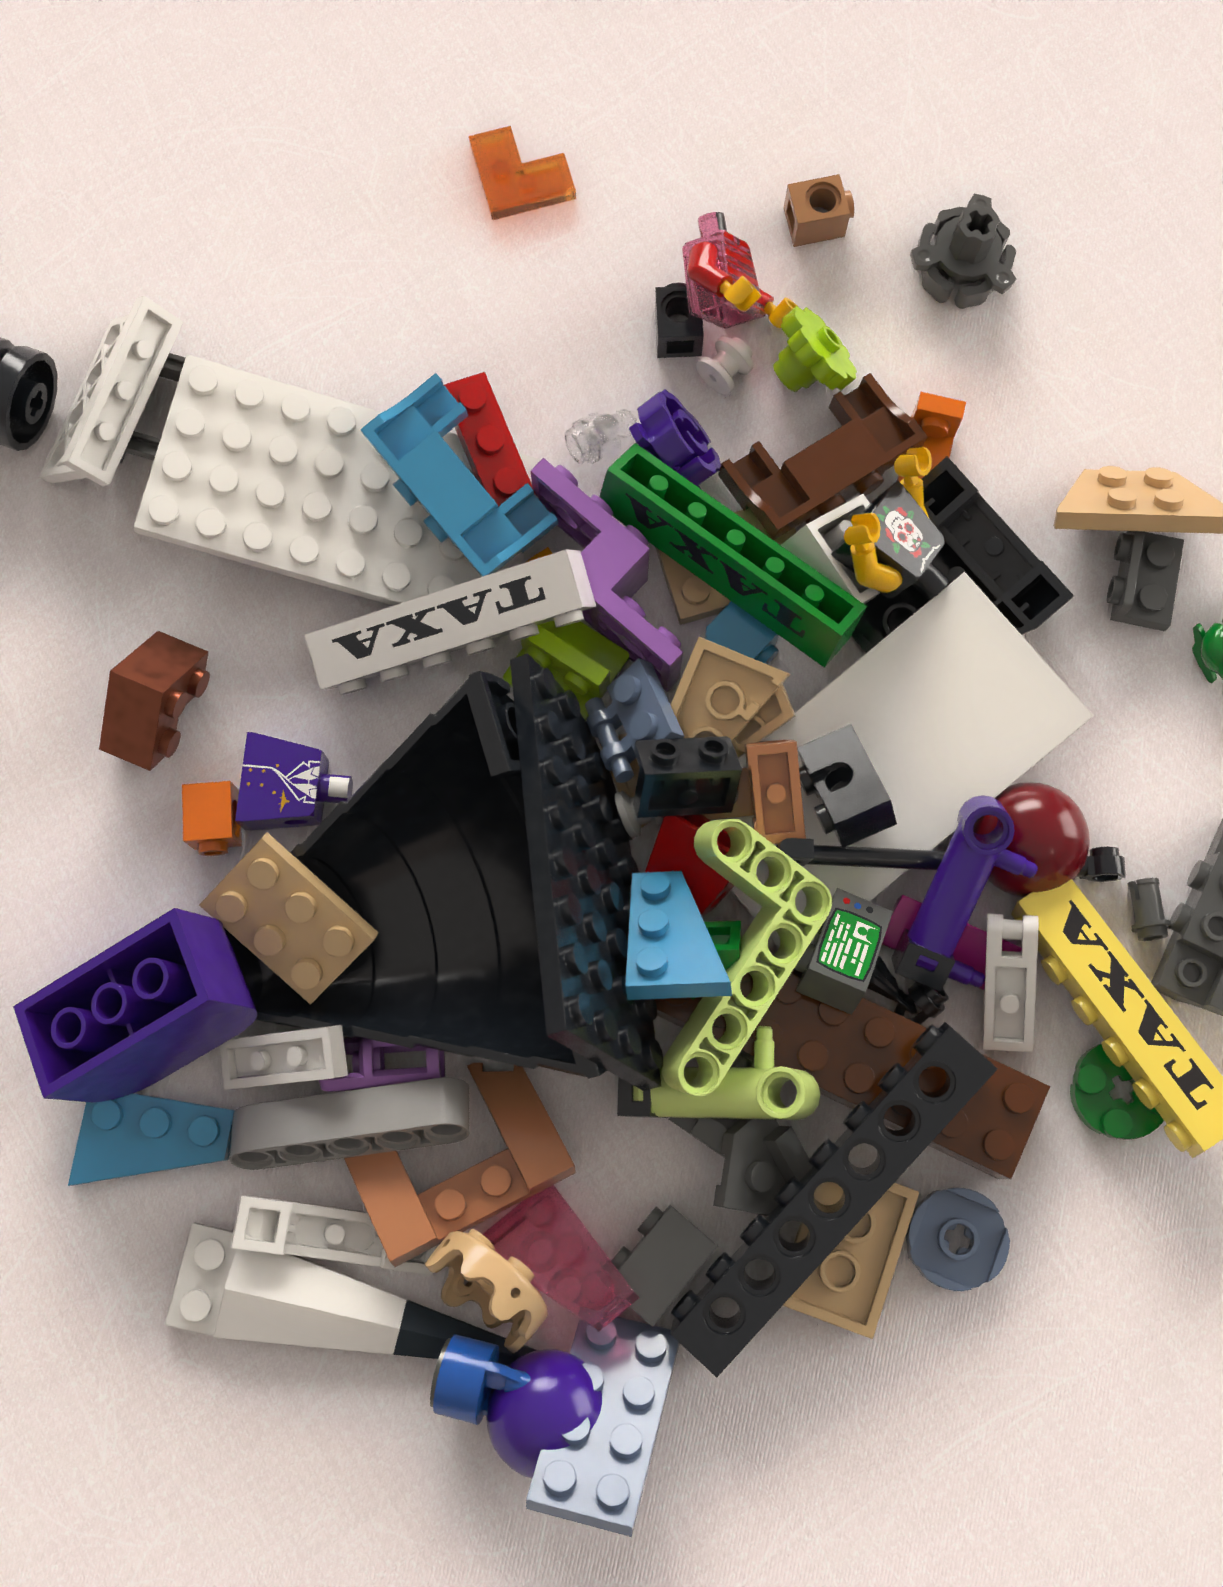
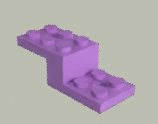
[530,458,683,692]

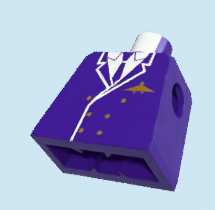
[235,732,353,831]

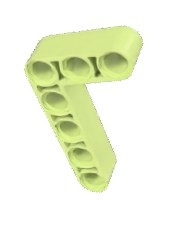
[661,819,832,1096]

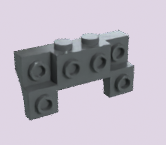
[1151,818,1223,1016]

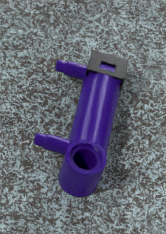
[891,795,1038,991]

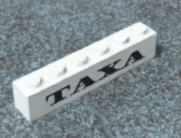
[304,549,596,695]

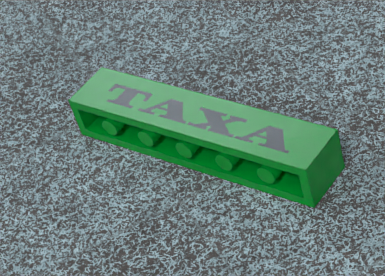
[599,443,867,668]

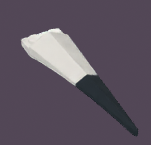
[164,1222,537,1366]

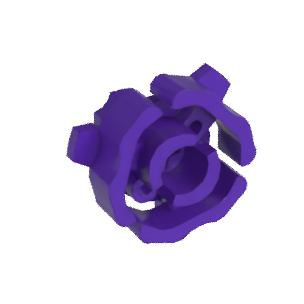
[629,389,721,490]

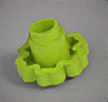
[773,306,857,392]

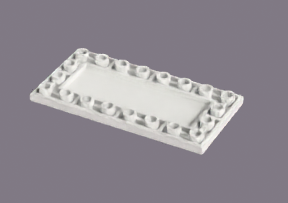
[711,572,1094,947]

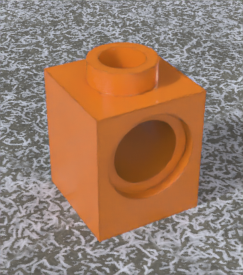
[182,781,242,856]

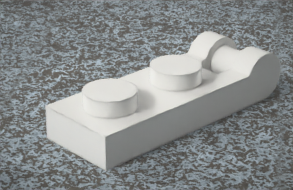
[983,914,1039,1052]

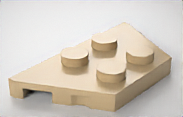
[1053,466,1223,534]

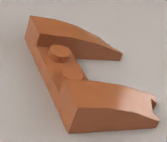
[344,1063,576,1267]

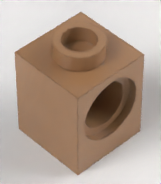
[783,174,855,247]

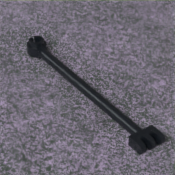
[776,838,1126,882]

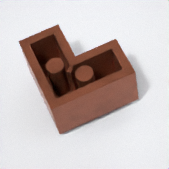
[99,631,210,771]

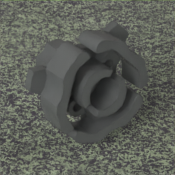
[910,193,1016,309]

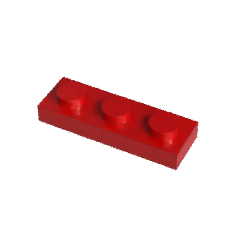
[444,372,536,507]

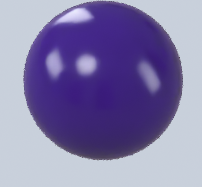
[486,1349,602,1479]

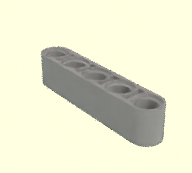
[229,1077,469,1170]

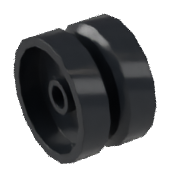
[0,337,58,451]

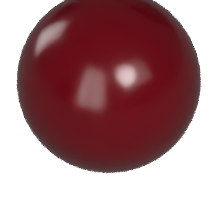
[973,782,1090,897]

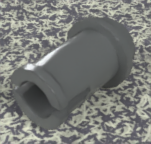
[1127,878,1171,941]

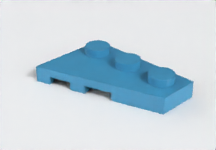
[625,871,732,1000]
[68,1093,235,1186]

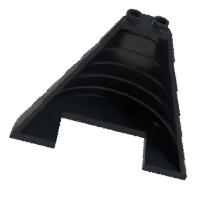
[225,671,607,1079]

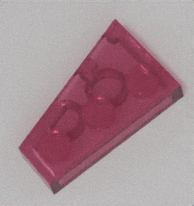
[483,1185,639,1331]

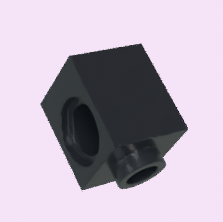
[655,283,704,358]

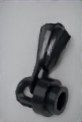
[868,956,949,1025]

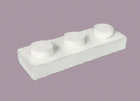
[219,1025,348,1090]

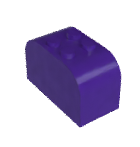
[13,908,257,1102]

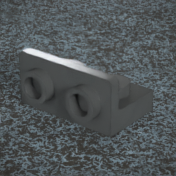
[1107,531,1184,631]

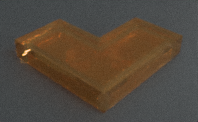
[468,126,576,220]

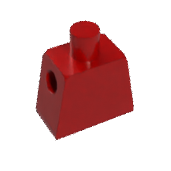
[645,814,734,916]

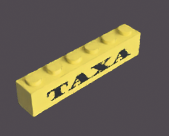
[1011,879,1223,1158]

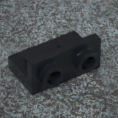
[633,736,742,818]

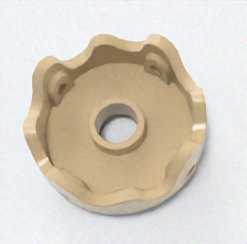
[425,1229,548,1353]

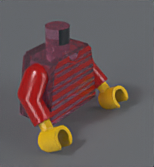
[682,212,798,329]

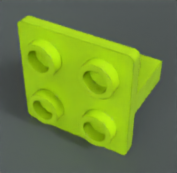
[503,620,629,721]

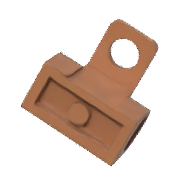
[702,740,806,844]

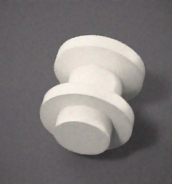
[696,336,754,395]

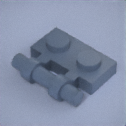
[585,658,684,783]

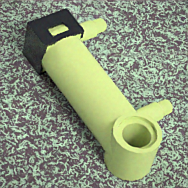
[617,1026,820,1120]

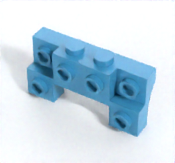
[360,373,558,577]

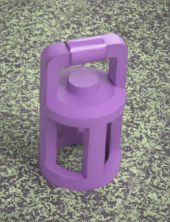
[319,1037,445,1092]

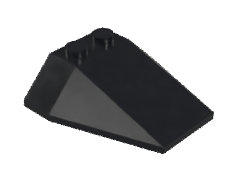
[851,456,1074,653]

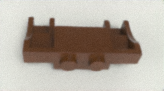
[718,373,928,540]

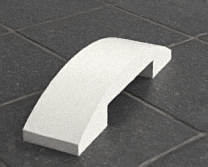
[231,1195,438,1275]

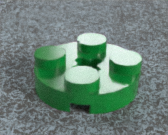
[1070,1044,1164,1140]

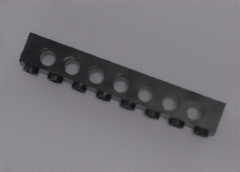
[670,1022,998,1378]

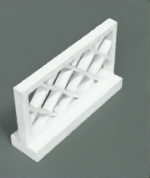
[39,296,183,486]

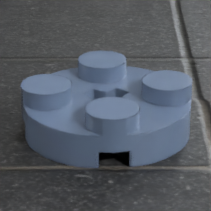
[906,1187,1010,1291]

